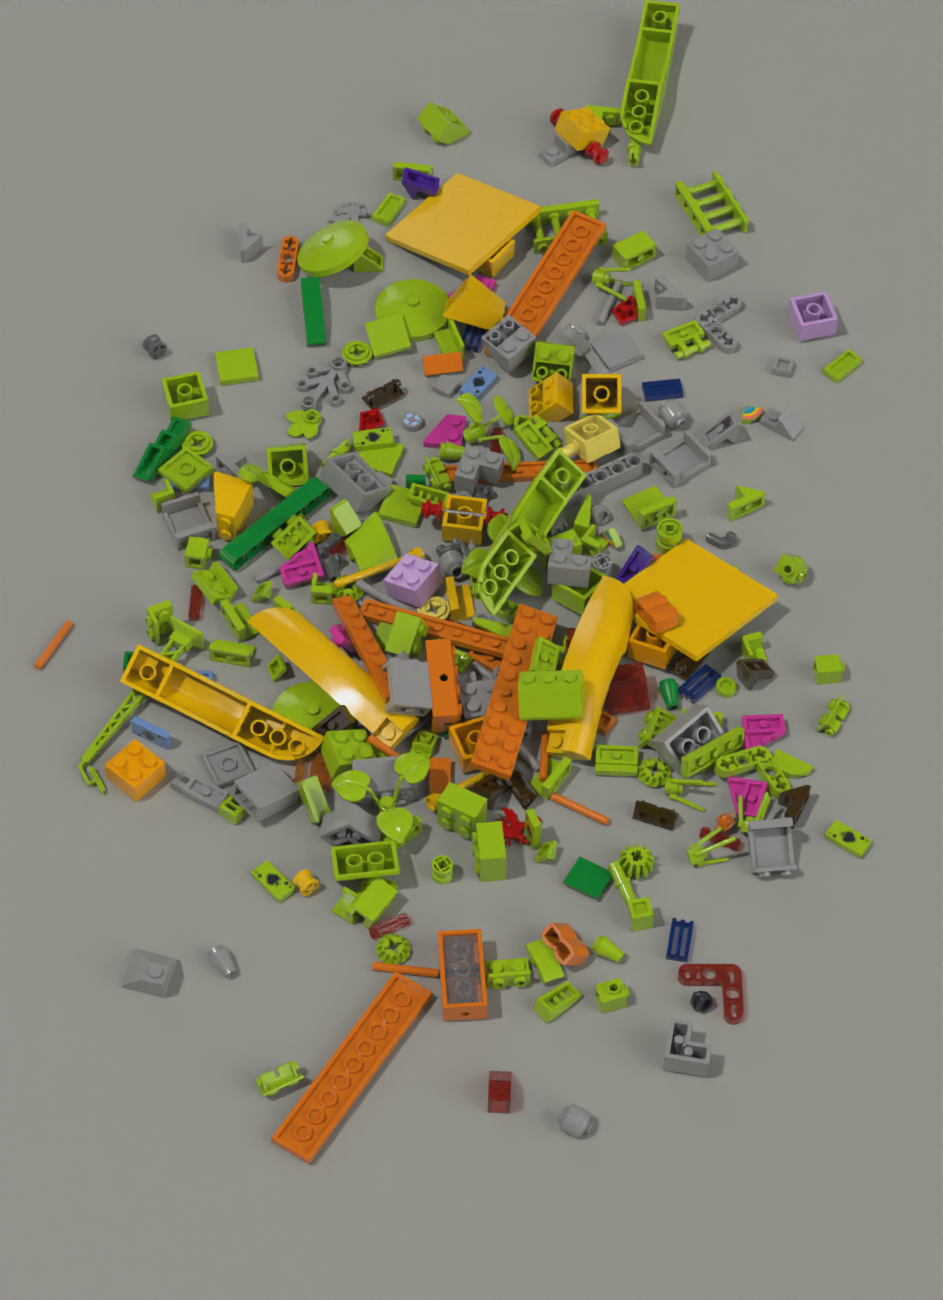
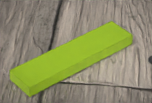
[681,726,744,779]

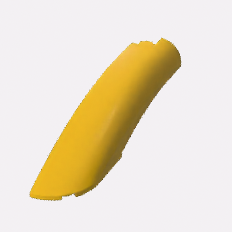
[120,644,324,760]

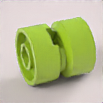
[655,518,683,554]

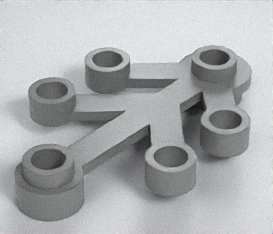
[296,356,351,412]

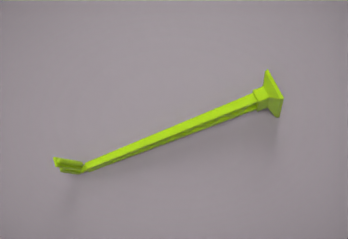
[78,615,206,795]

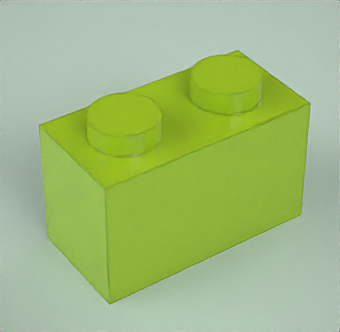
[612,230,657,269]

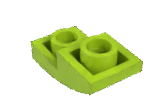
[409,730,439,759]
[525,939,564,984]

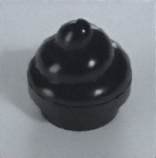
[690,991,713,1013]

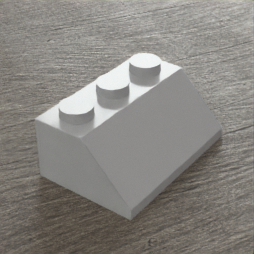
[319,452,392,513]
[651,704,724,775]
[352,756,418,805]

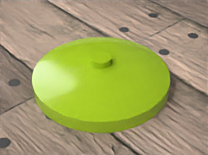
[297,220,369,277]
[375,279,449,342]
[272,681,355,755]

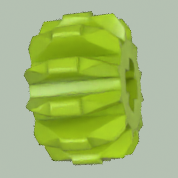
[618,842,655,880]

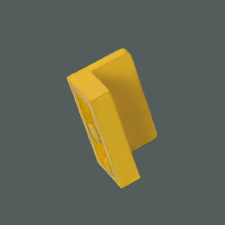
[445,577,475,622]

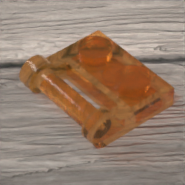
[292,751,331,793]

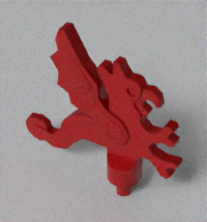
[496,807,541,846]

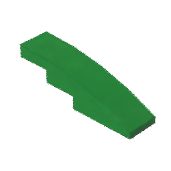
[300,277,326,347]
[133,416,192,482]

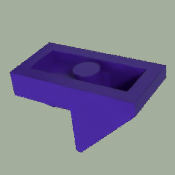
[401,167,440,199]
[616,545,655,584]

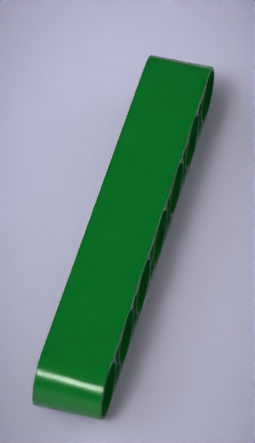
[218,477,332,571]

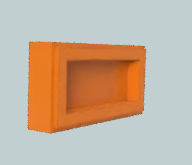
[422,351,463,376]
[429,758,451,795]

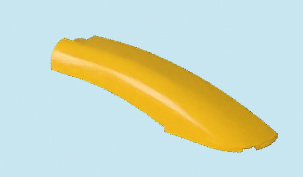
[546,576,634,760]
[247,607,420,750]

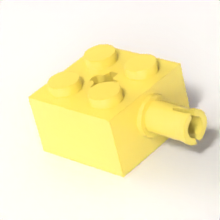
[559,414,621,463]

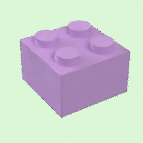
[788,291,838,341]
[383,553,444,608]

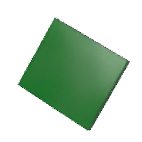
[563,856,612,900]

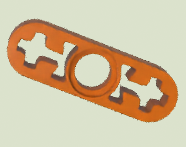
[277,236,299,283]

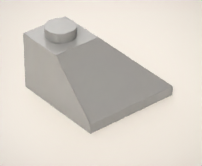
[122,949,178,998]

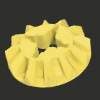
[417,596,450,620]

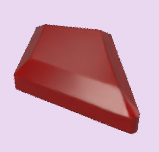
[612,295,638,325]
[359,408,384,431]

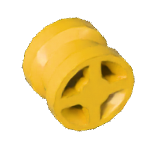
[312,520,333,544]
[292,869,320,896]

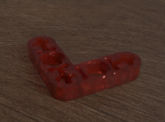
[677,964,744,1025]

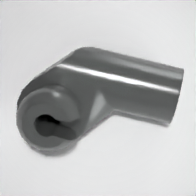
[706,531,737,548]

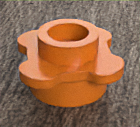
[714,812,735,832]

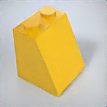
[443,274,506,330]
[582,374,621,414]
[213,471,254,541]

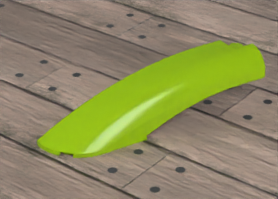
[620,0,680,146]
[477,448,587,616]

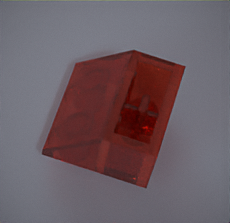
[605,662,650,715]

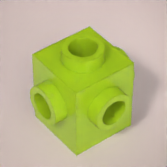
[773,553,810,585]

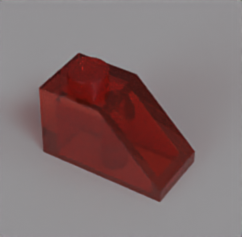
[487,1071,512,1114]

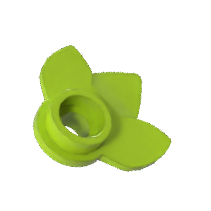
[285,409,322,439]

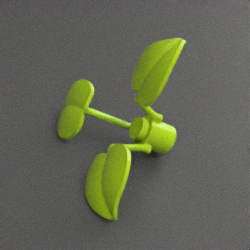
[455,393,521,472]
[461,514,543,597]
[331,753,430,844]

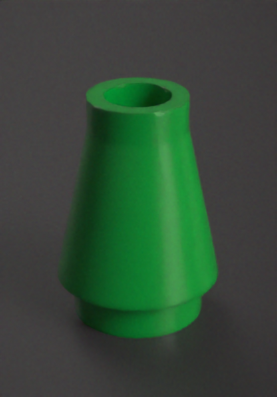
[658,678,679,711]

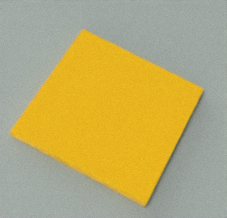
[384,173,542,275]
[624,538,778,662]

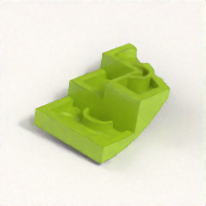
[344,512,397,572]

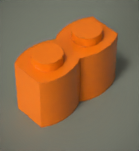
[635,591,679,634]
[541,922,589,966]

